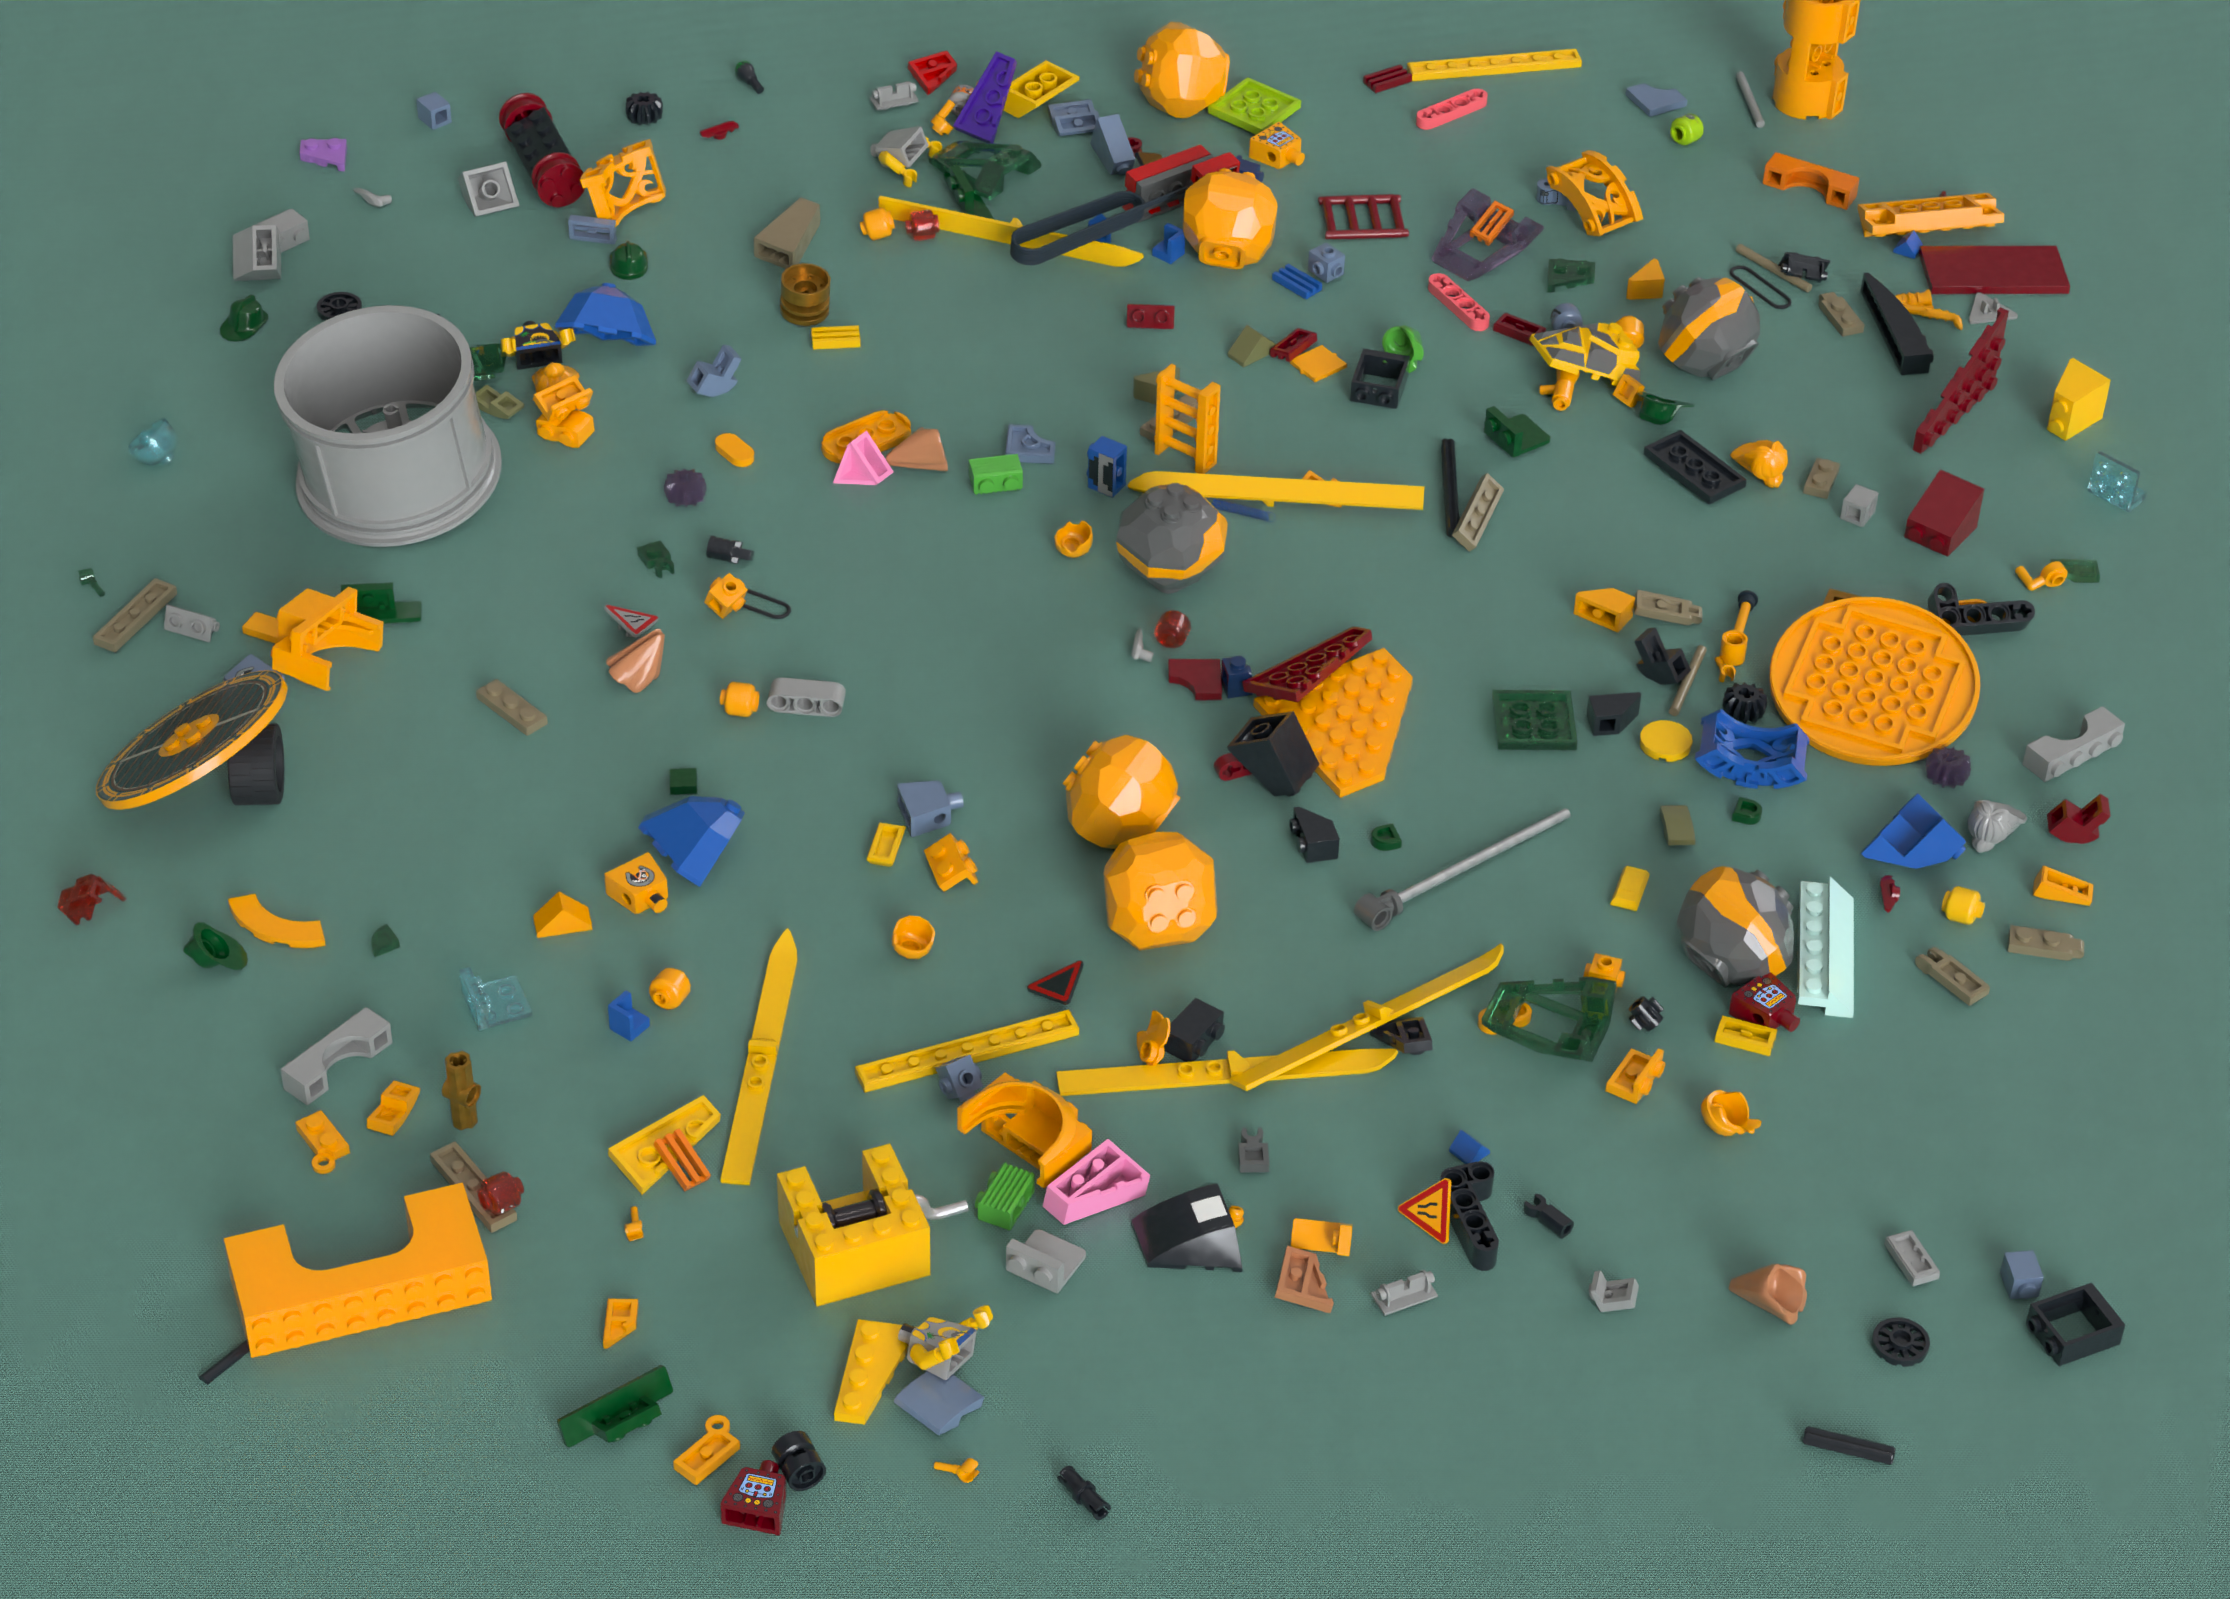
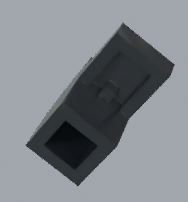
[1634,627,1691,685]

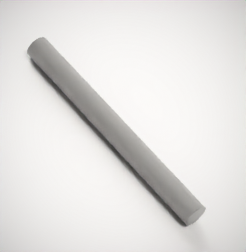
[1736,71,1765,128]

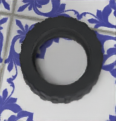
[227,723,285,805]

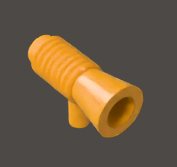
[1540,369,1580,411]

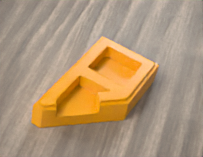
[603,1298,639,1349]

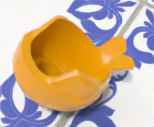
[1701,1090,1762,1136]

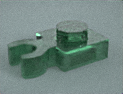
[637,540,675,578]

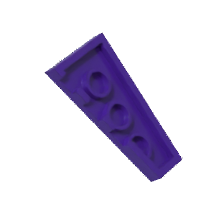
[953,51,1017,145]

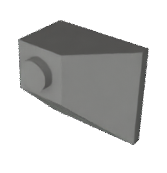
[458,162,519,217]

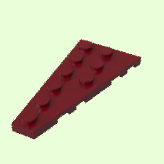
[1242,626,1373,703]

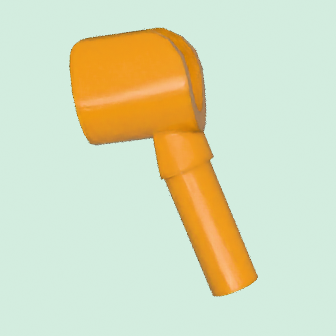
[1715,656,1736,683]
[624,1206,644,1242]
[934,1458,980,1483]

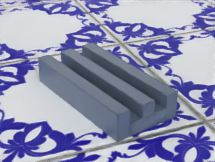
[568,215,617,244]

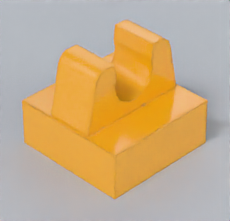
[1612,374,1645,407]

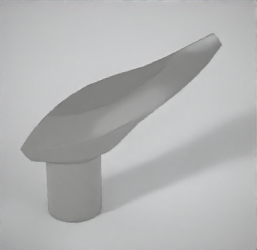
[353,188,392,207]
[1131,628,1154,662]

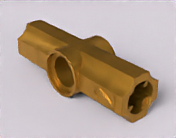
[442,1051,481,1130]

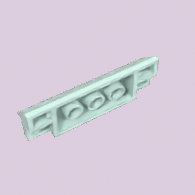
[1797,877,1854,1018]

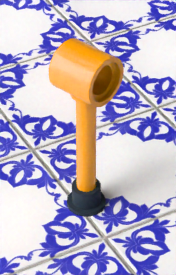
[1719,590,1758,666]

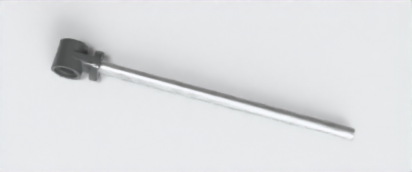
[1354,808,1571,931]

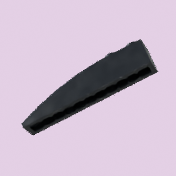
[1860,272,1934,375]

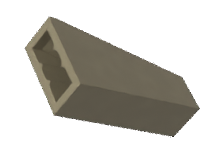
[754,198,821,269]

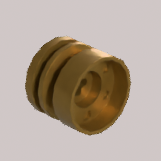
[780,263,831,326]

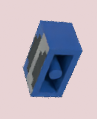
[1086,436,1127,498]

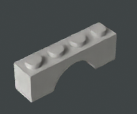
[2022,706,2125,782]
[281,1007,393,1106]

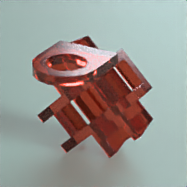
[57,874,127,925]

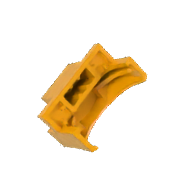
[271,587,383,691]
[957,1072,1092,1188]

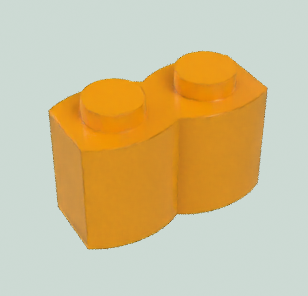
[536,410,595,448]

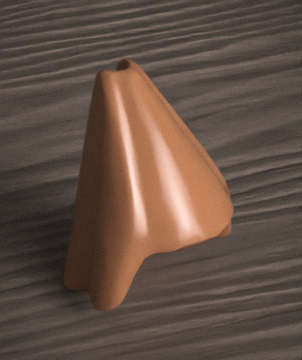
[886,427,948,471]
[606,629,665,693]
[1729,1263,1807,1325]

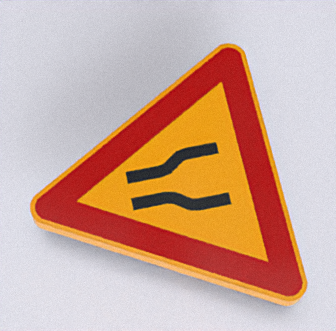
[1398,1178,1451,1244]

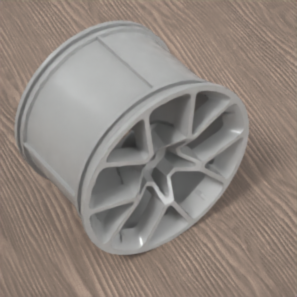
[274,305,502,547]

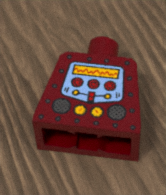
[1729,972,1800,1032]
[721,1460,786,1536]

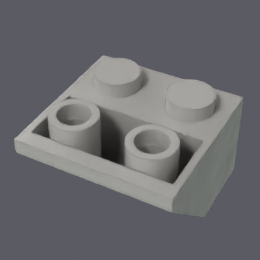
[233,225,281,281]

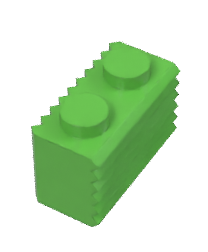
[969,454,1023,495]
[975,1162,1035,1230]

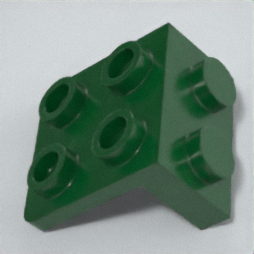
[1484,406,1550,458]

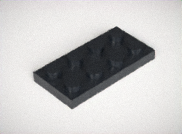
[1643,430,1747,504]

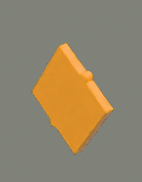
[1290,345,1347,382]

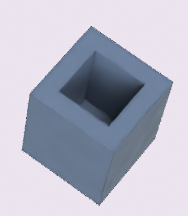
[416,92,452,130]
[2000,1250,2044,1299]

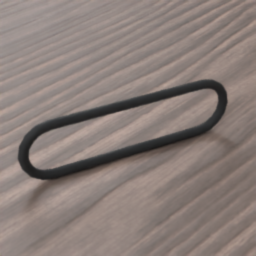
[1730,265,1792,309]
[743,589,791,619]

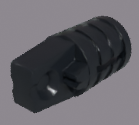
[706,535,755,564]

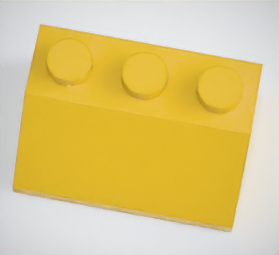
[1003,60,1080,118]

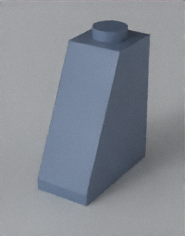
[1090,114,1135,175]

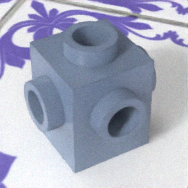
[1308,243,1345,283]
[935,1055,983,1102]

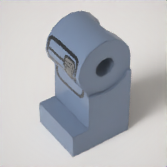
[1536,178,1576,211]

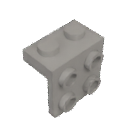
[1006,1229,1086,1294]

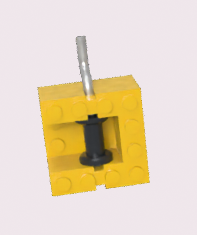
[777,1143,969,1307]

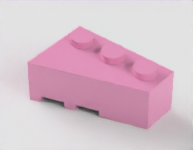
[1043,1139,1150,1225]

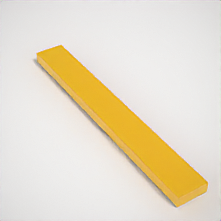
[1407,49,1582,81]
[855,1009,1079,1093]

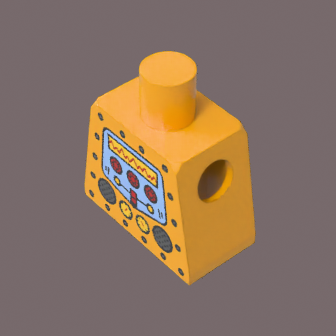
[1249,122,1305,169]

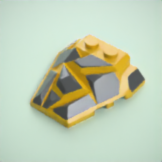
[1529,323,1640,386]

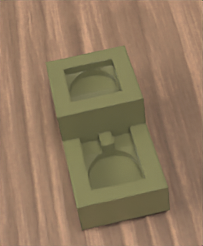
[476,385,525,419]
[1660,805,1695,845]

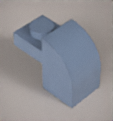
[686,344,742,397]

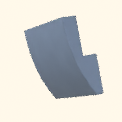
[1047,99,1100,136]
[894,1371,984,1435]

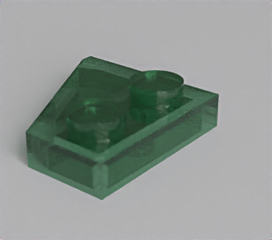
[1547,258,1595,293]

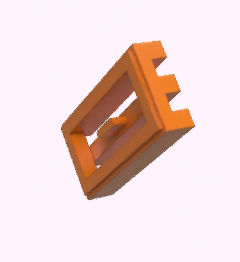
[1470,200,1514,246]
[653,1128,711,1191]

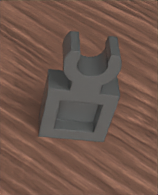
[1238,1128,1269,1173]

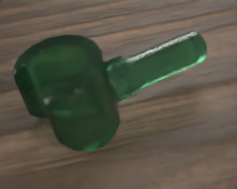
[78,568,105,597]

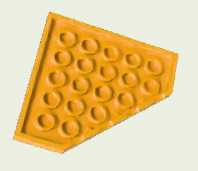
[1253,648,1413,798]

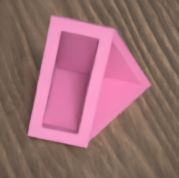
[833,431,894,485]

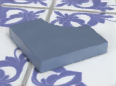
[1626,83,1687,117]
[1005,425,1056,464]

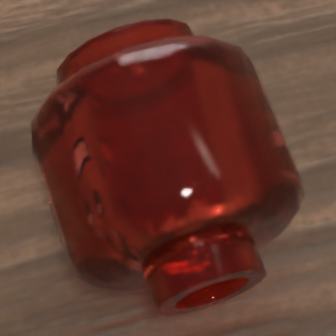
[905,209,939,241]
[1154,610,1191,648]
[477,1171,524,1215]

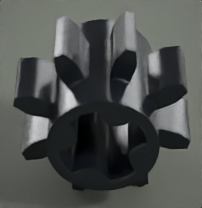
[1628,996,1664,1031]

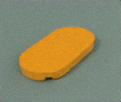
[821,410,911,464]

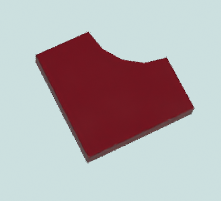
[1168,659,1222,700]

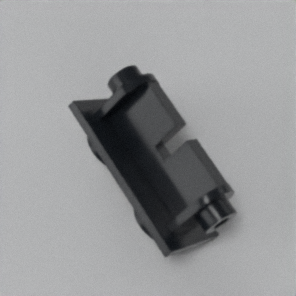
[1778,252,1830,282]

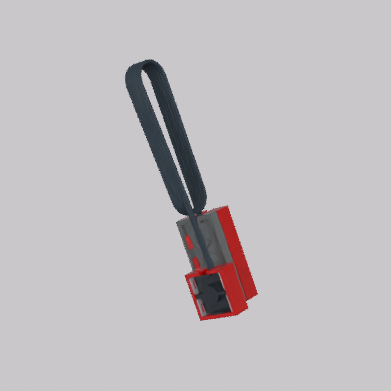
[1010,144,1240,266]

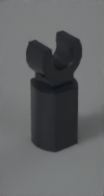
[1523,1193,1574,1239]

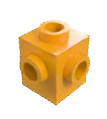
[704,573,748,619]
[1583,953,1626,1002]

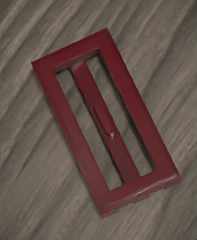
[1363,64,1412,93]
[1493,312,1546,346]
[1270,328,1318,362]

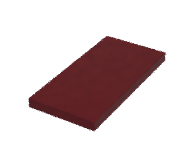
[1919,246,2070,294]

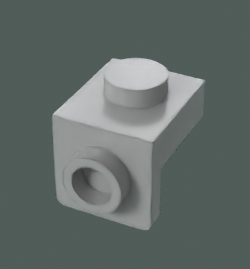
[1589,1270,1639,1312]

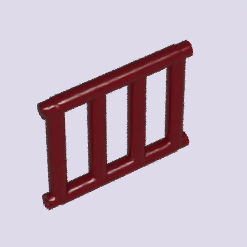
[1318,194,1409,240]

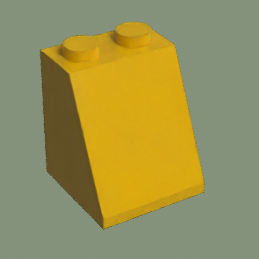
[2047,358,2111,441]

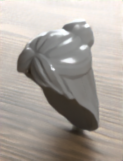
[1968,800,2027,853]

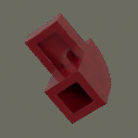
[2047,794,2111,844]

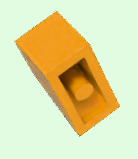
[1573,588,1635,633]

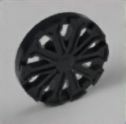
[317,292,362,321]
[1872,1317,1930,1367]

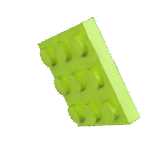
[1208,77,1301,135]

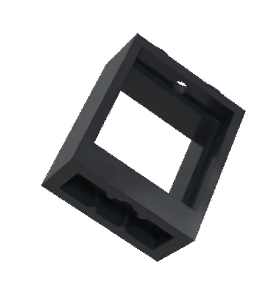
[1350,348,1410,409]
[2026,1282,2125,1366]

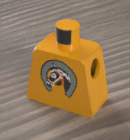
[604,852,668,914]

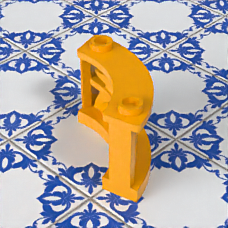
[580,139,666,228]
[1546,150,1643,236]

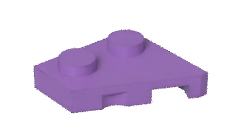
[300,138,347,171]

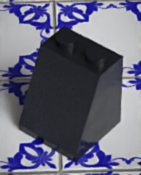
[1227,711,1319,797]

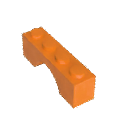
[1763,152,1860,210]

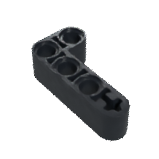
[1928,582,2035,636]
[1440,1161,1499,1271]

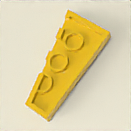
[608,1095,721,1195]
[834,1319,918,1425]

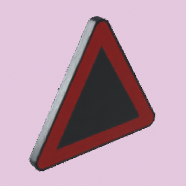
[1027,960,1084,1005]

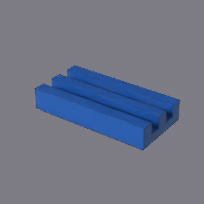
[1272,264,1322,299]

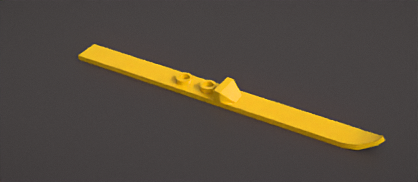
[878,196,1144,267]
[1127,471,1425,510]
[721,928,797,1185]
[1229,943,1504,1091]
[1056,1048,1398,1096]

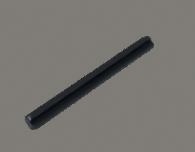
[1441,438,1460,537]

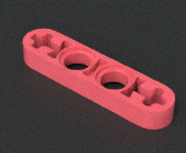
[1416,89,1488,130]
[1428,273,1490,331]

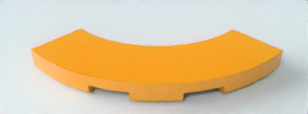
[228,894,326,948]

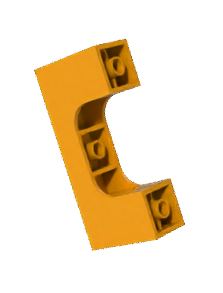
[224,1182,492,1358]

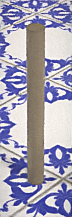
[1736,244,1812,293]
[1669,645,1707,716]

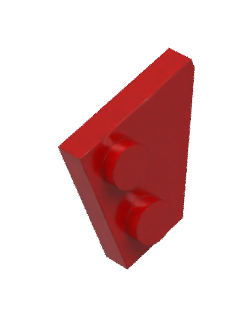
[908,50,957,95]

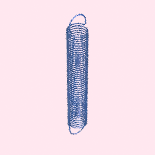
[1207,497,1275,522]

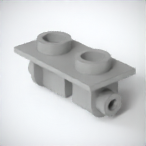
[869,81,919,110]
[164,604,220,642]
[1371,1270,1438,1316]

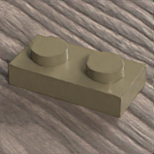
[1803,458,1841,499]

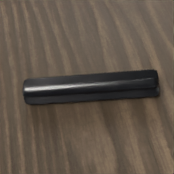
[1803,1426,1896,1465]

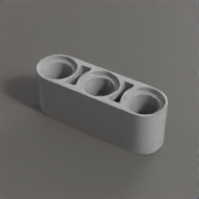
[767,678,846,717]

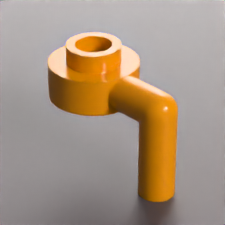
[931,99,956,136]
[2015,561,2068,591]

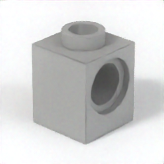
[1840,484,1879,527]

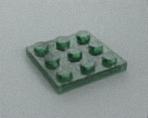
[1492,690,1578,751]

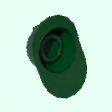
[610,241,648,280]
[220,294,268,342]
[1637,392,1694,425]
[183,922,248,970]

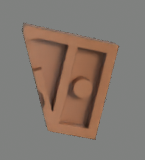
[1274,1246,1334,1313]

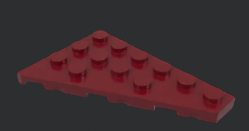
[1913,307,2009,454]

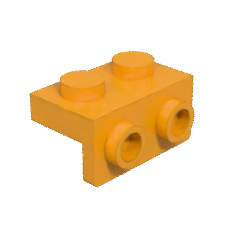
[533,375,593,422]
[924,833,979,892]
[1605,1048,1666,1104]

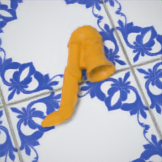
[1895,289,1963,330]

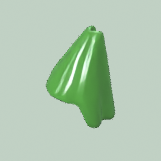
[1382,325,1424,373]

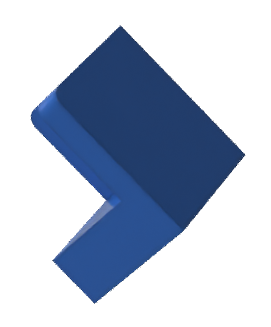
[1152,223,1185,264]
[608,990,650,1042]

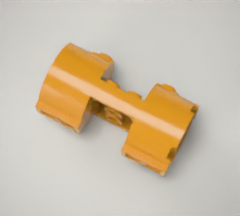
[1772,0,1861,120]

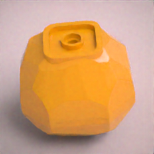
[1134,21,1230,118]
[1183,168,1278,269]
[1062,735,1181,849]
[1103,832,1218,951]

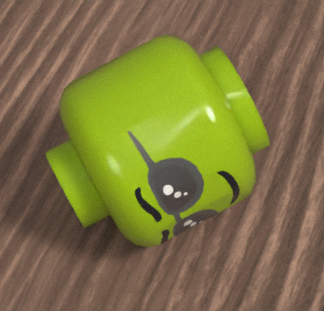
[1670,113,1704,146]

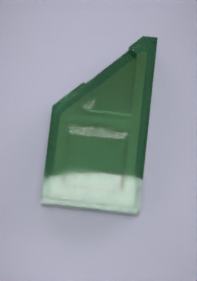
[2050,559,2101,583]

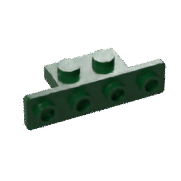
[944,166,994,219]
[341,582,422,624]
[557,1365,673,1447]

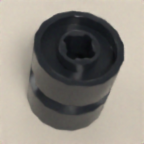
[771,1431,826,1491]

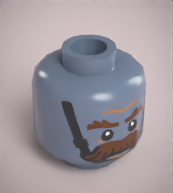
[1550,303,1583,330]

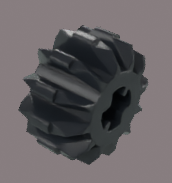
[625,91,663,126]
[1722,682,1767,724]

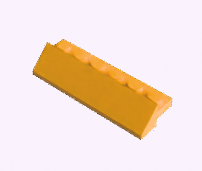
[1857,193,2004,237]

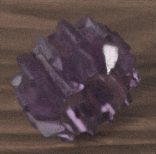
[664,468,707,507]
[1925,745,1972,789]

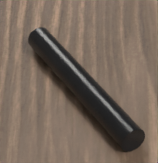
[199,1339,249,1385]

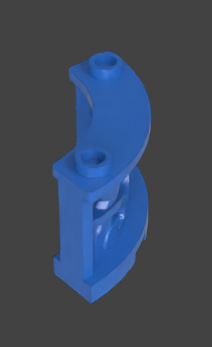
[1695,709,1810,789]

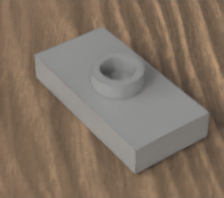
[1884,1230,1940,1287]

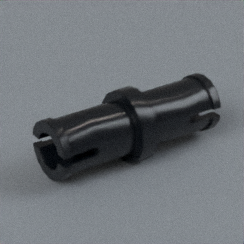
[1057,1465,1111,1520]

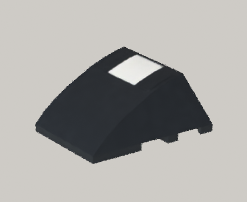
[1131,1182,1242,1272]

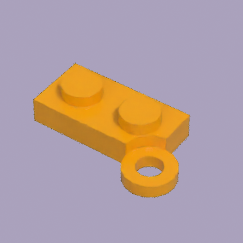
[295,1110,350,1174]
[673,1415,740,1485]

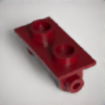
[1127,304,1175,329]

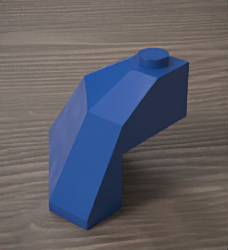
[555,283,656,346]
[1861,793,1967,869]
[638,796,745,887]

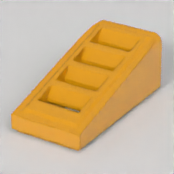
[2033,866,2093,906]

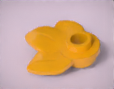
[1137,1010,1170,1066]

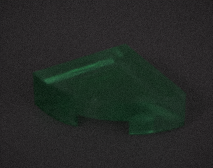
[371,924,400,957]

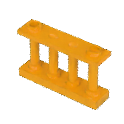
[1154,363,1221,474]

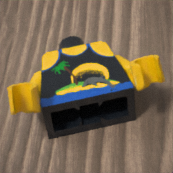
[501,321,576,370]

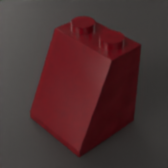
[1904,470,1985,557]

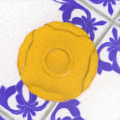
[1640,720,1693,762]

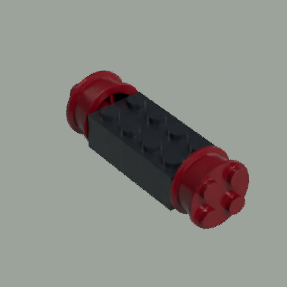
[499,92,585,208]

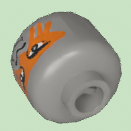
[949,85,974,115]

